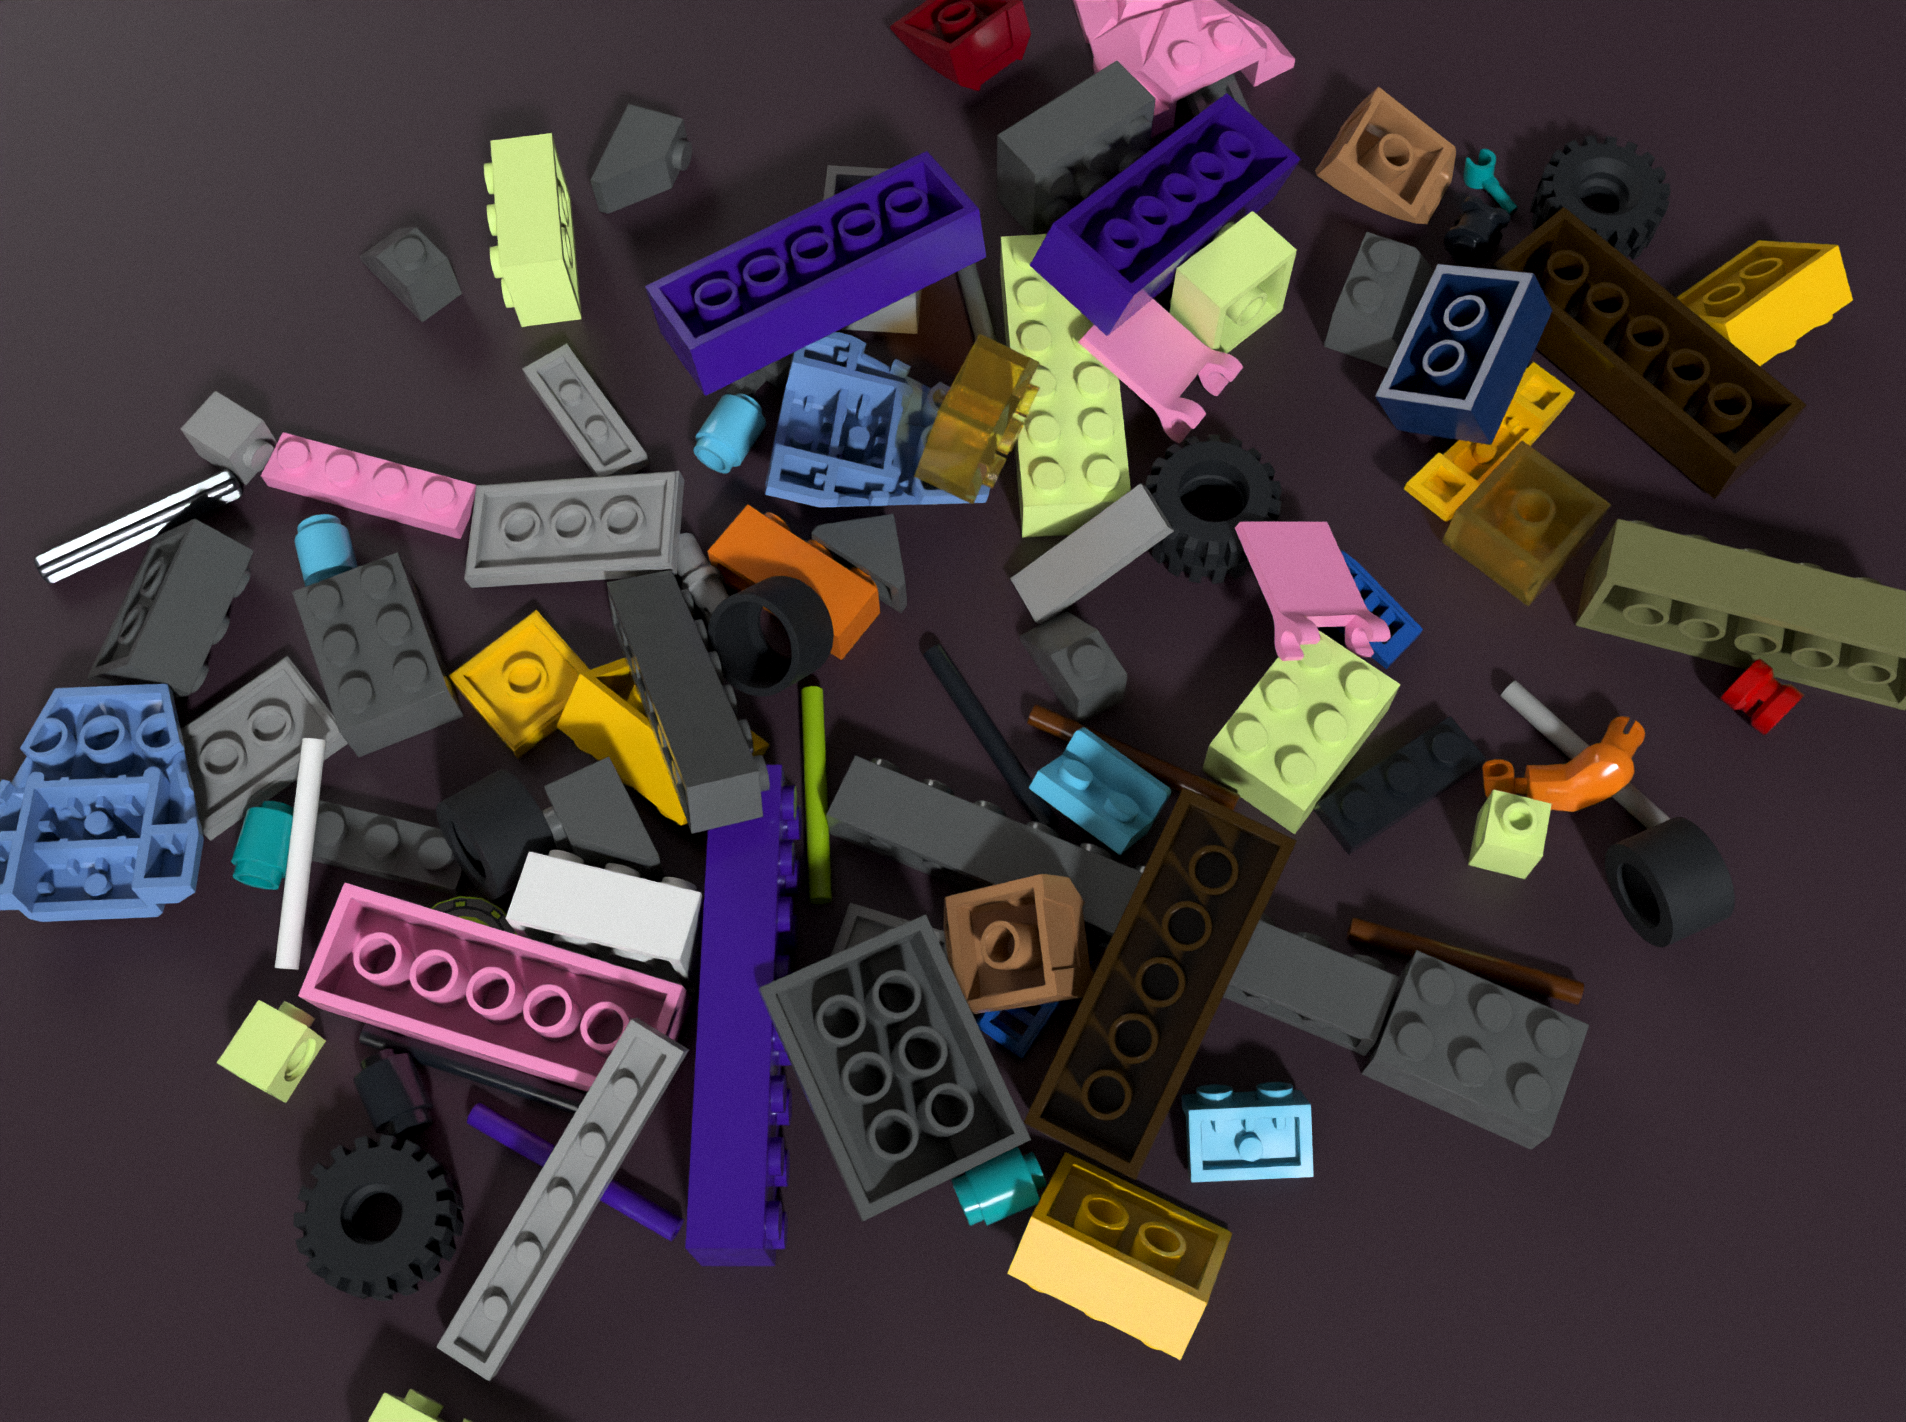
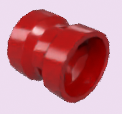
[1720,658,1804,736]

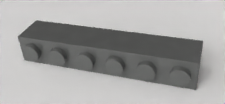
[607,570,770,834]

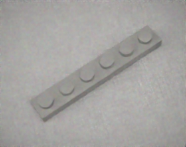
[437,1017,689,1381]

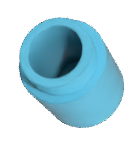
[693,393,766,474]
[294,514,358,587]

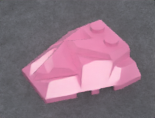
[1073,0,1295,138]

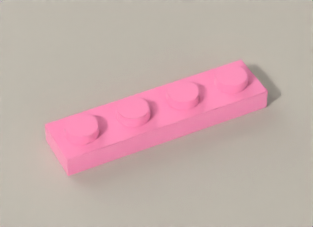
[261,432,476,539]

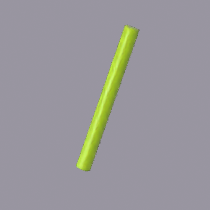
[801,686,832,904]

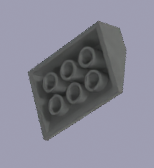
[758,914,1031,1222]

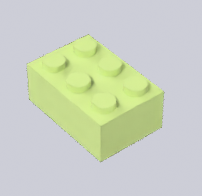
[484,133,582,327]
[1202,631,1400,834]

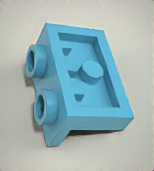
[1029,727,1171,855]
[1182,1082,1314,1183]

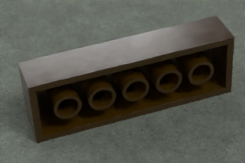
[1492,207,1807,499]
[1023,787,1297,1180]

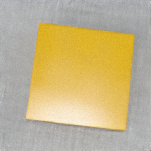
[448,610,590,759]

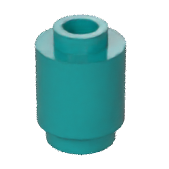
[231,801,294,890]
[951,1146,1047,1226]

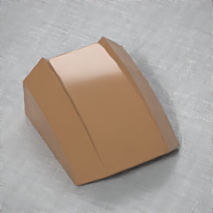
[1315,86,1456,224]
[943,874,1094,1014]

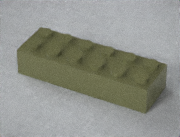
[1575,519,1906,711]

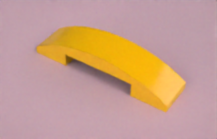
[1404,362,1575,522]

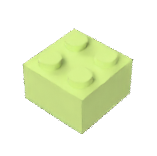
[1170,211,1297,353]

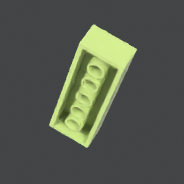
[1000,234,1131,538]

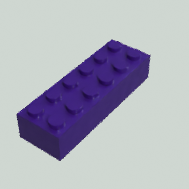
[1030,93,1301,336]
[645,151,986,396]

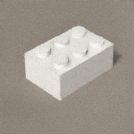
[506,850,704,993]

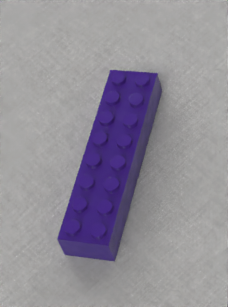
[685,765,802,1266]

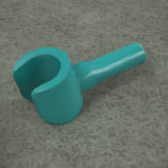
[1463,149,1518,215]

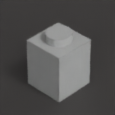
[181,391,277,485]

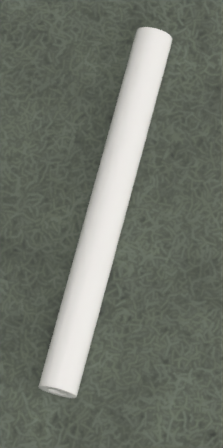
[275,738,326,970]

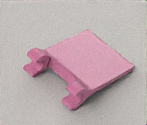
[1078,299,1243,443]
[1235,522,1390,661]

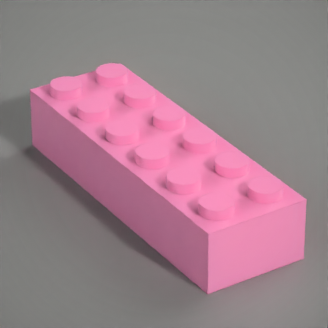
[298,882,692,1092]

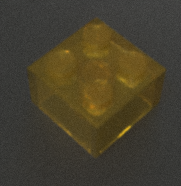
[914,334,1040,504]
[1442,441,1611,607]

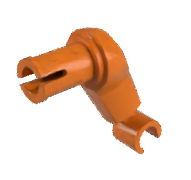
[1482,716,1645,812]

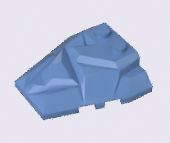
[765,332,999,507]
[0,684,204,922]

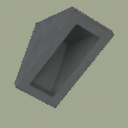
[811,514,907,613]

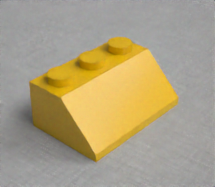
[1676,240,1853,366]
[556,658,770,826]
[1007,1152,1232,1360]

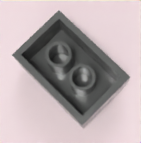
[997,61,1156,235]
[292,552,464,757]
[1362,950,1589,1150]

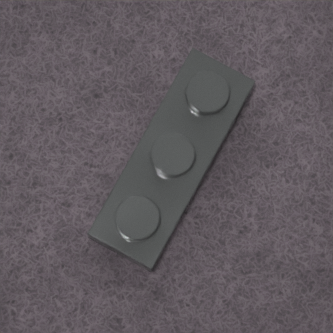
[312,800,468,896]

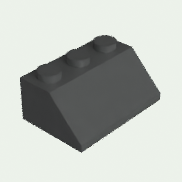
[87,519,254,699]

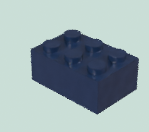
[1375,264,1553,445]

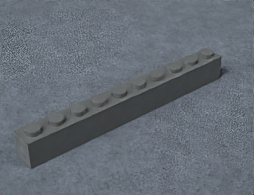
[826,756,1399,1056]

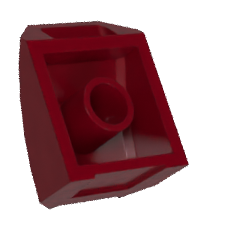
[890,0,1031,91]

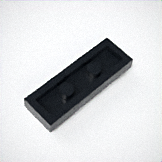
[1314,716,1486,855]

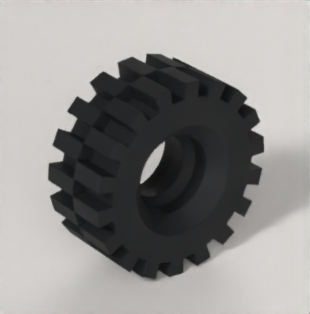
[1530,135,1671,260]
[293,1135,464,1301]

